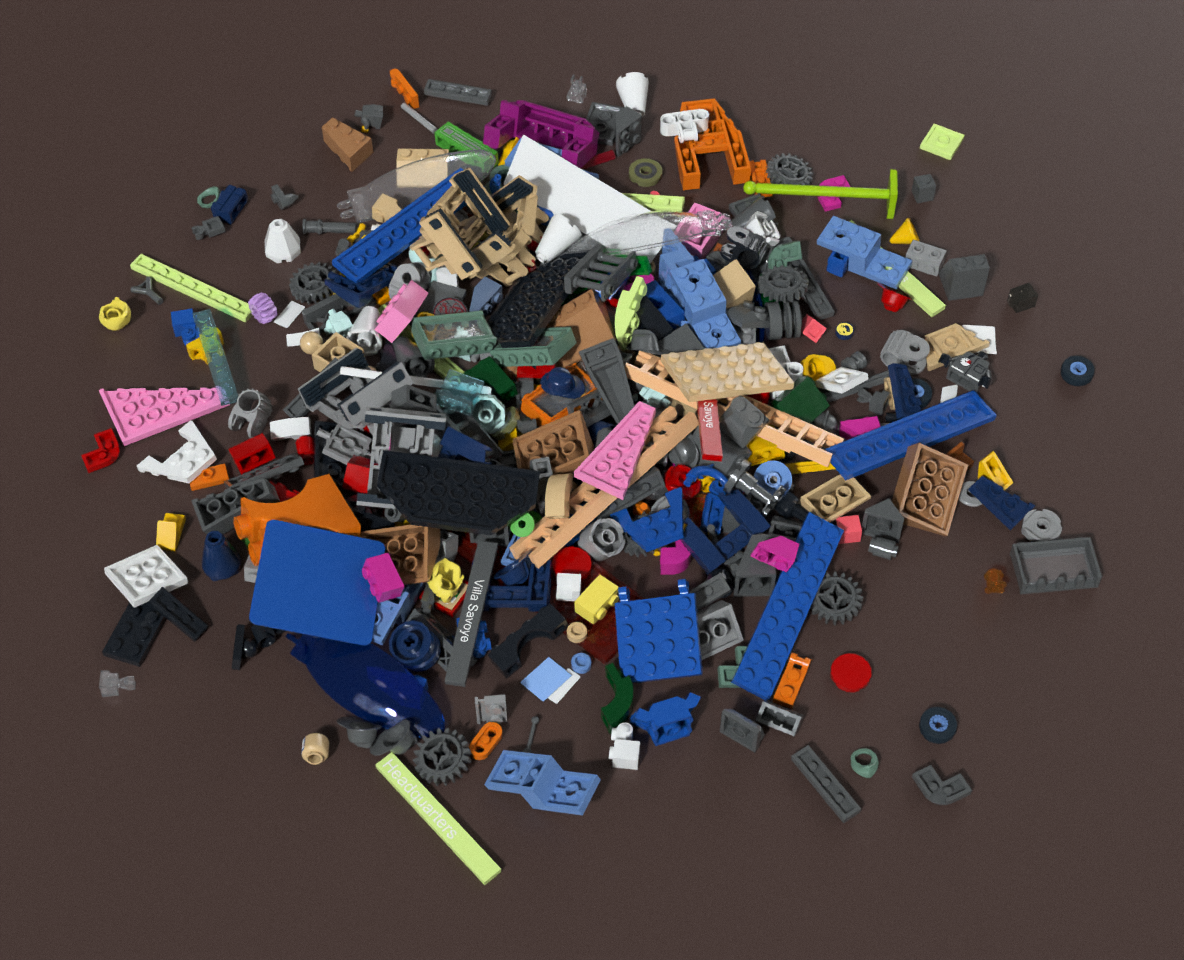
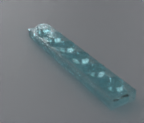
[192,309,238,406]

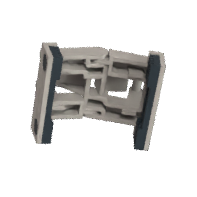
[298,348,414,436]
[356,406,446,509]

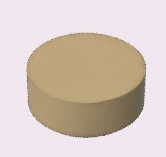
[567,622,587,643]

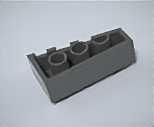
[191,478,280,534]

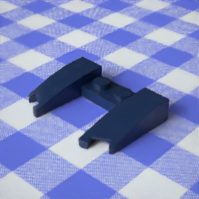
[325,262,398,308]
[438,426,492,465]
[680,490,771,575]
[472,559,552,612]

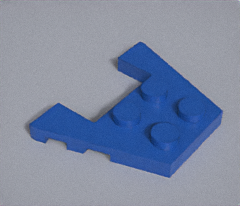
[610,487,684,552]

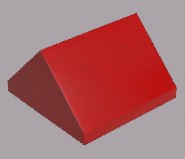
[342,455,378,494]

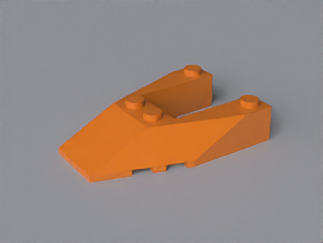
[674,98,751,190]

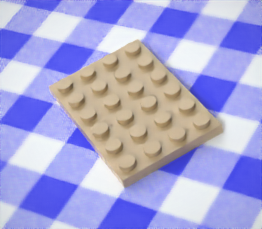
[661,342,794,402]

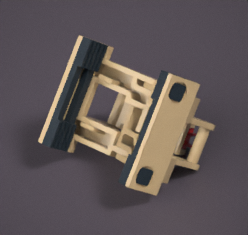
[409,168,511,280]
[468,175,549,287]

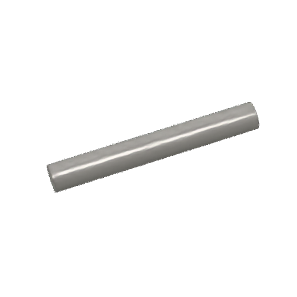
[401,102,438,134]

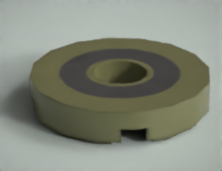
[629,158,662,187]
[490,406,520,440]

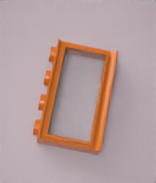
[521,362,603,427]

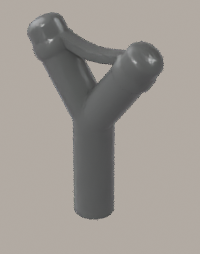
[130,276,163,305]

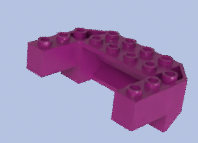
[483,100,599,168]

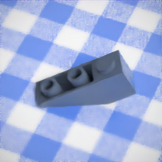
[469,277,503,328]

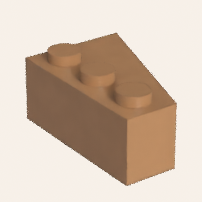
[322,117,373,172]

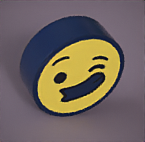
[835,322,854,340]

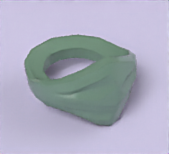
[197,186,221,208]
[850,748,879,778]

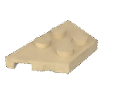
[924,323,990,371]

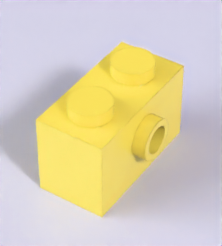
[575,575,619,625]

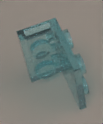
[435,369,484,416]

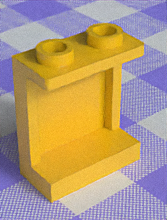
[747,423,785,466]

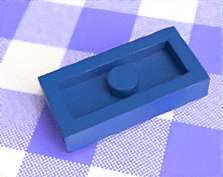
[700,493,725,536]

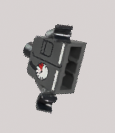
[938,351,992,393]

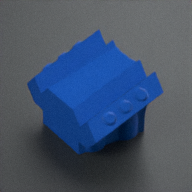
[629,692,701,746]

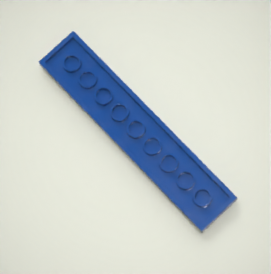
[332,168,485,283]
[825,390,997,481]
[731,512,844,700]

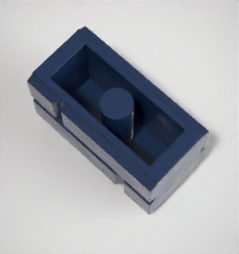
[211,185,248,225]

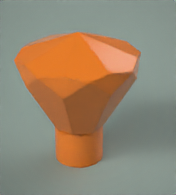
[632,501,650,516]

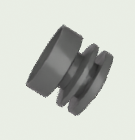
[764,300,802,341]

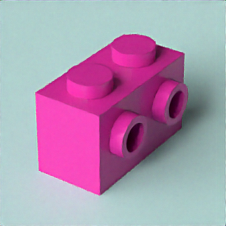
[362,553,404,603]

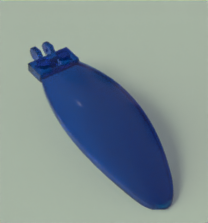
[285,633,445,738]

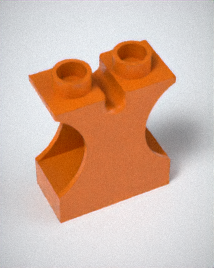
[233,474,361,566]

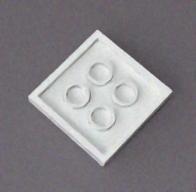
[104,545,188,608]

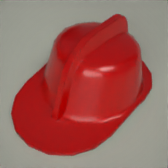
[877,283,912,312]

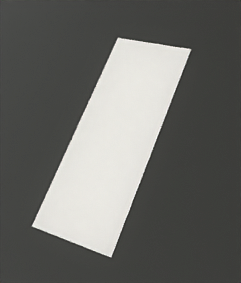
[503,135,677,263]

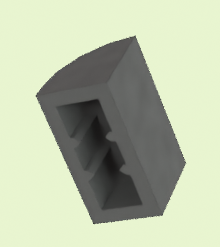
[755,700,805,736]

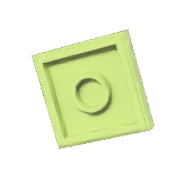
[920,124,965,160]

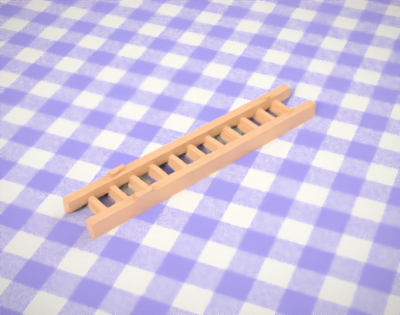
[624,351,844,467]
[509,406,699,568]

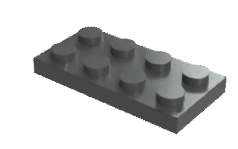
[223,453,304,489]

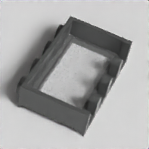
[1009,537,1102,594]

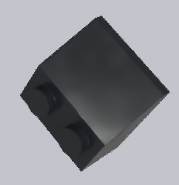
[345,495,395,532]

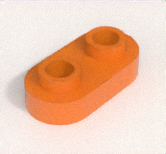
[469,722,502,760]

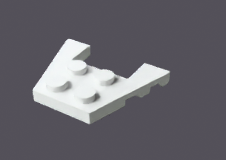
[137,420,217,484]

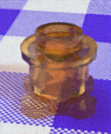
[984,568,1007,594]

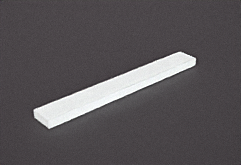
[340,366,492,395]

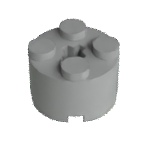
[578,518,625,562]

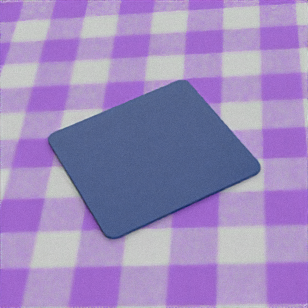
[249,520,385,646]

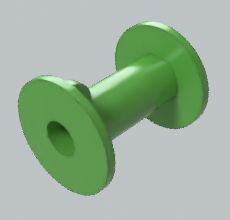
[510,511,542,537]

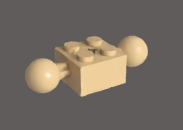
[300,331,377,372]

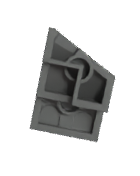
[419,281,467,331]

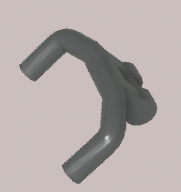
[707,524,744,579]

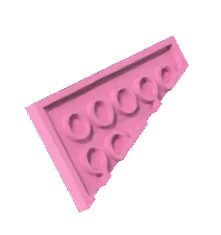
[574,401,656,500]

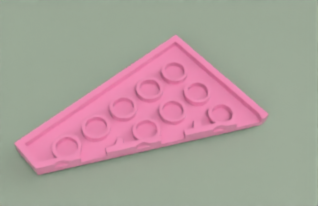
[99,387,230,446]

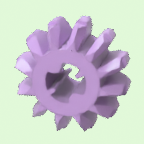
[248,292,277,324]

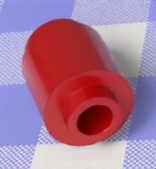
[295,435,314,465]

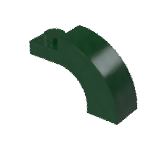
[601,663,633,734]

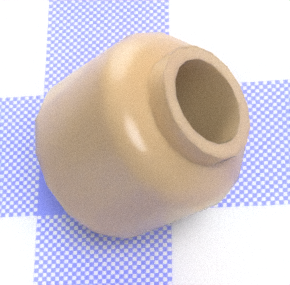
[301,733,330,765]

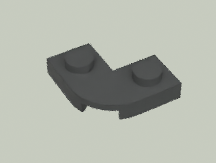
[912,765,972,805]

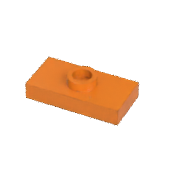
[190,464,229,491]

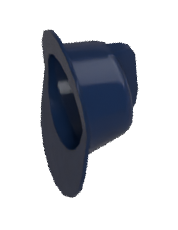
[540,367,585,399]
[493,549,532,586]

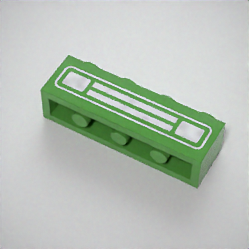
[434,122,499,175]

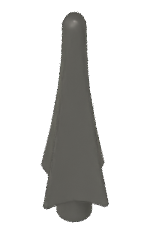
[420,583,435,614]

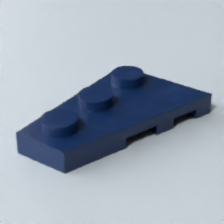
[888,363,922,419]
[968,476,1036,530]

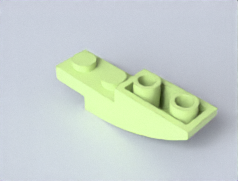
[615,276,647,350]

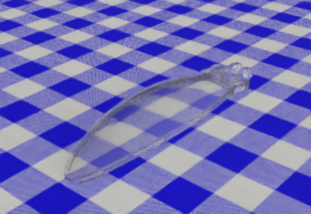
[337,149,496,224]
[567,210,733,256]

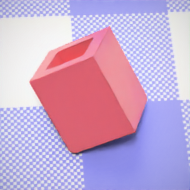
[801,314,827,343]
[835,515,862,544]

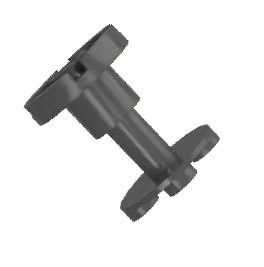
[723,459,786,518]

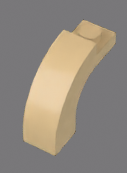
[545,473,578,519]

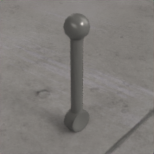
[523,716,539,753]

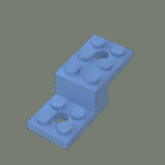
[817,216,912,289]
[658,229,695,310]
[670,259,741,349]
[371,582,427,646]
[484,750,601,816]

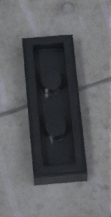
[148,587,208,642]

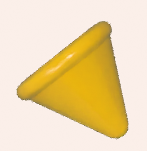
[889,218,920,244]

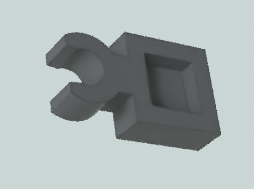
[192,216,225,240]

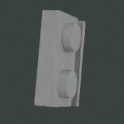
[475,695,507,724]

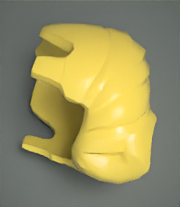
[99,297,131,331]
[427,558,464,603]

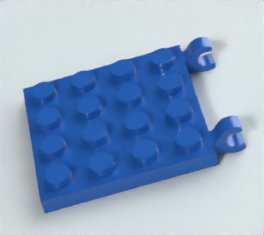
[615,579,703,683]

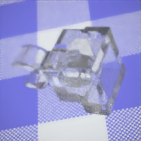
[567,74,587,104]
[99,670,136,697]

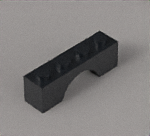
[488,603,568,679]

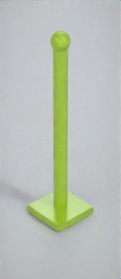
[743,169,898,219]

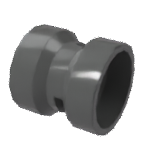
[841,351,867,370]

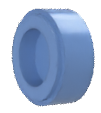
[571,652,592,674]

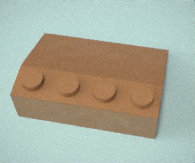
[537,289,616,368]
[512,410,595,478]
[892,443,968,536]
[360,525,440,585]

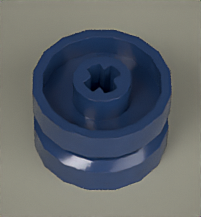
[389,620,441,672]

